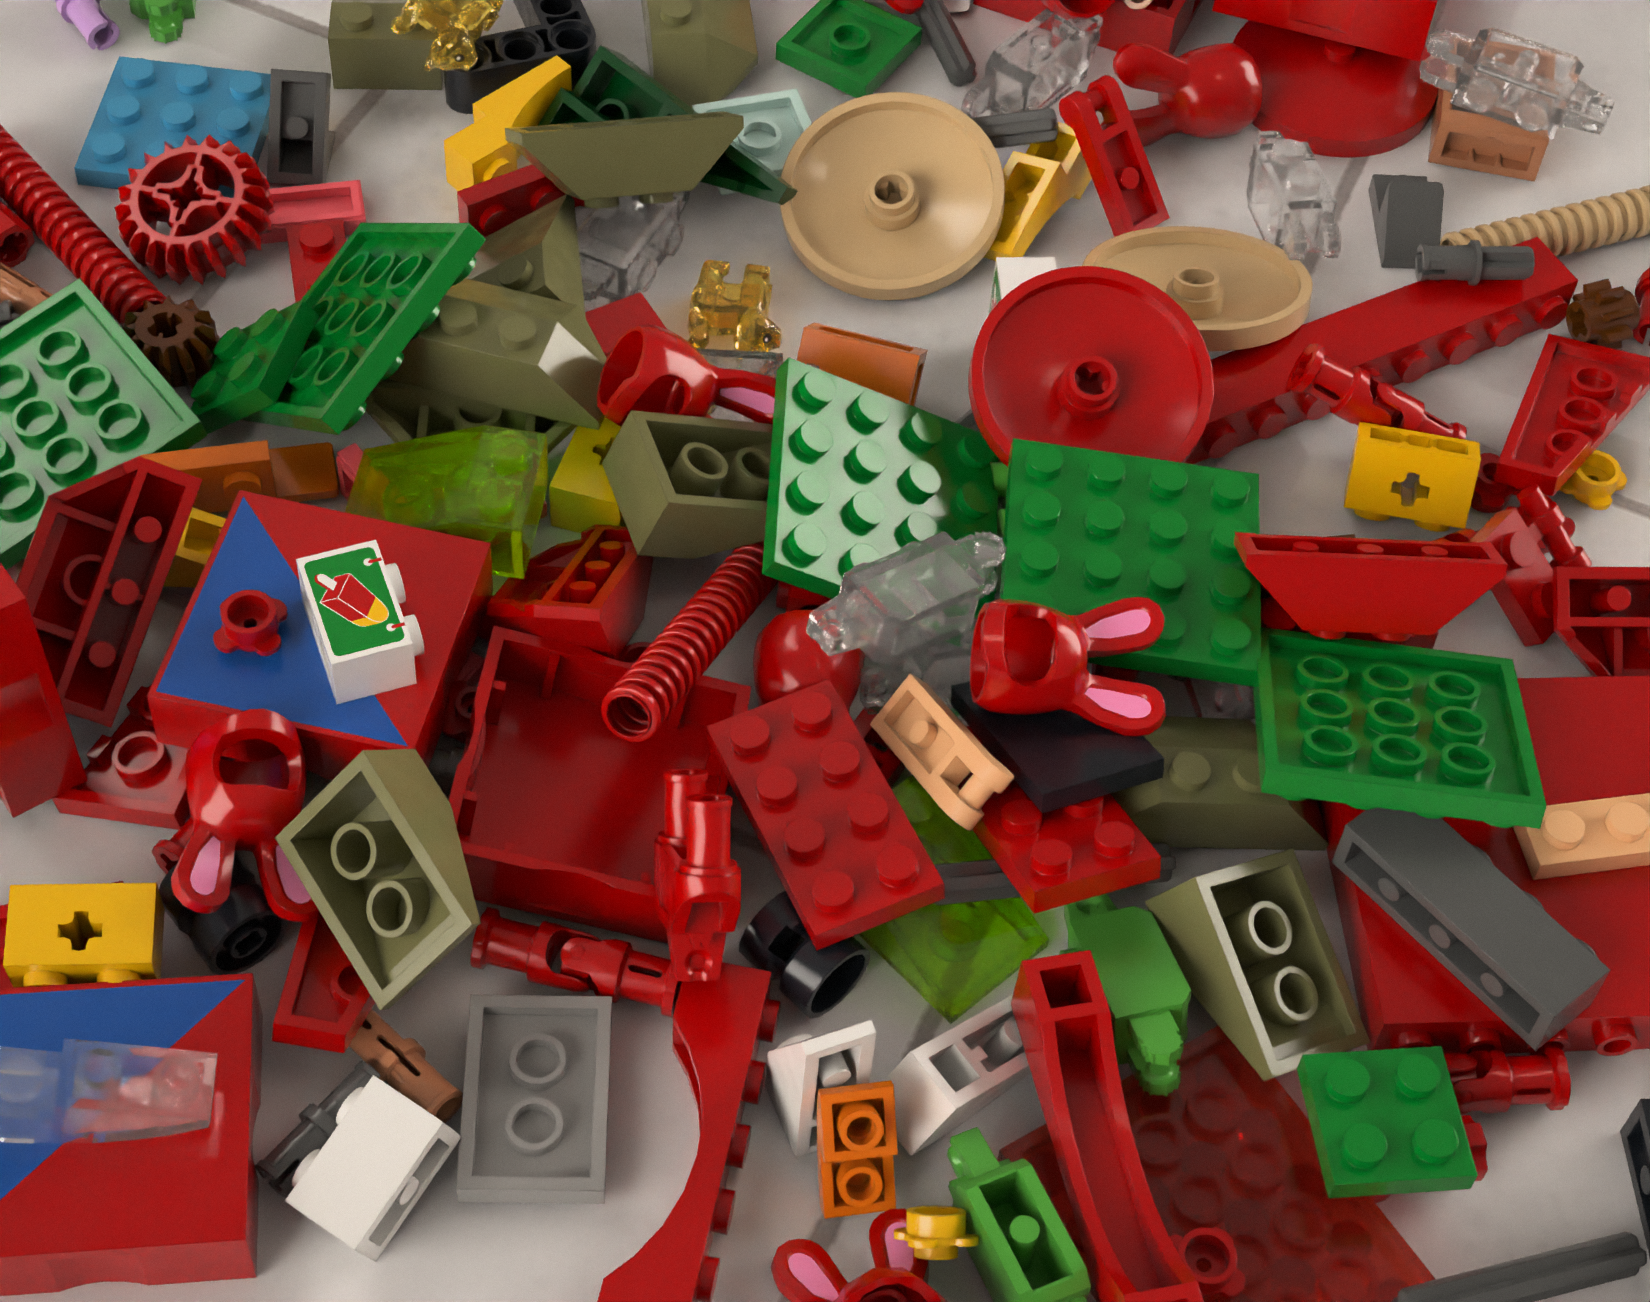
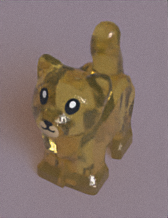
[391,0,503,72]
[687,260,782,370]

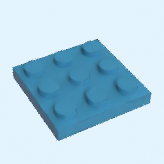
[74,56,271,198]

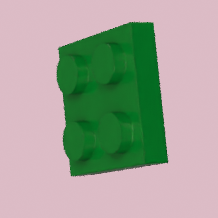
[775,0,922,98]
[190,300,319,434]
[1297,1046,1478,1199]

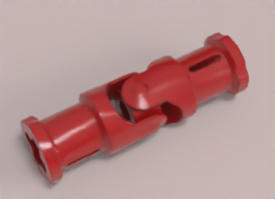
[1287,343,1467,440]
[470,907,682,1018]
[1444,1047,1571,1115]

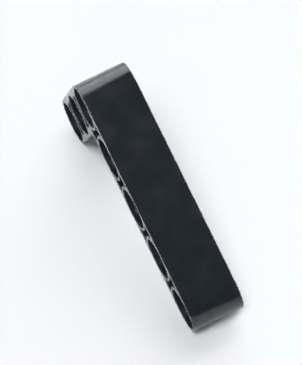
[442,0,596,114]

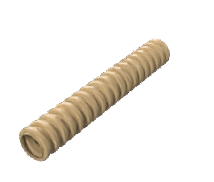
[1440,185,1650,257]

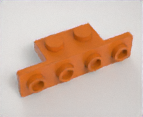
[140,440,339,513]

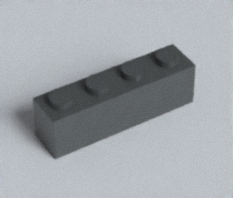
[1332,808,1610,1051]

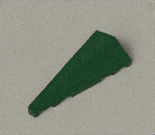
[538,45,798,205]

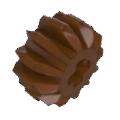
[122,295,220,390]

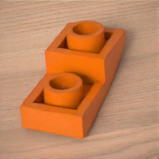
[817,1080,898,1219]

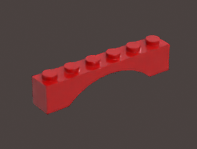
[1011,950,1204,1302]
[597,962,781,1302]

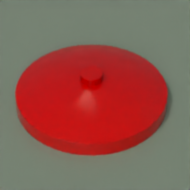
[1233,20,1439,158]
[968,266,1214,467]

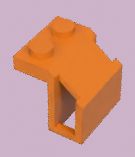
[797,322,928,407]

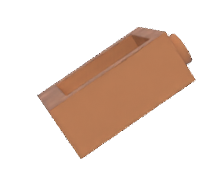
[1428,38,1555,182]

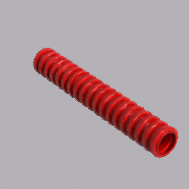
[0,124,166,327]
[601,541,779,742]

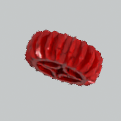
[114,134,275,285]

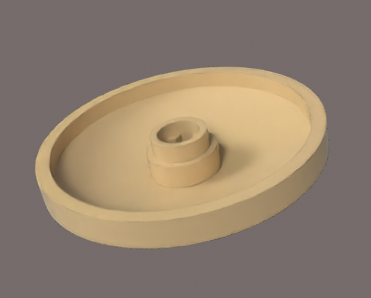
[780,92,1005,301]
[1082,226,1313,351]

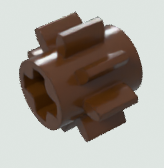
[1566,279,1640,349]

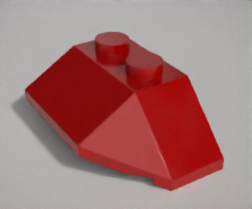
[16,456,203,728]
[487,524,654,660]
[1234,532,1508,642]
[1553,566,1650,677]

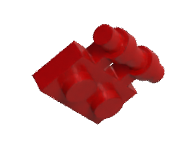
[1469,484,1592,647]

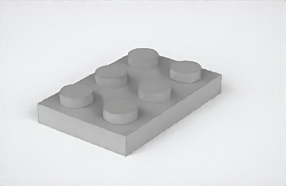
[456,994,612,1204]

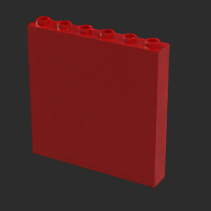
[1318,676,1650,1056]

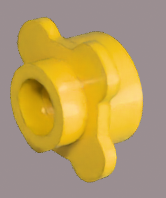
[1560,450,1627,510]
[894,1205,979,1260]

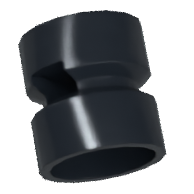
[159,851,288,975]
[739,891,871,1019]

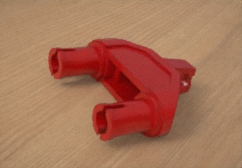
[654,768,741,982]

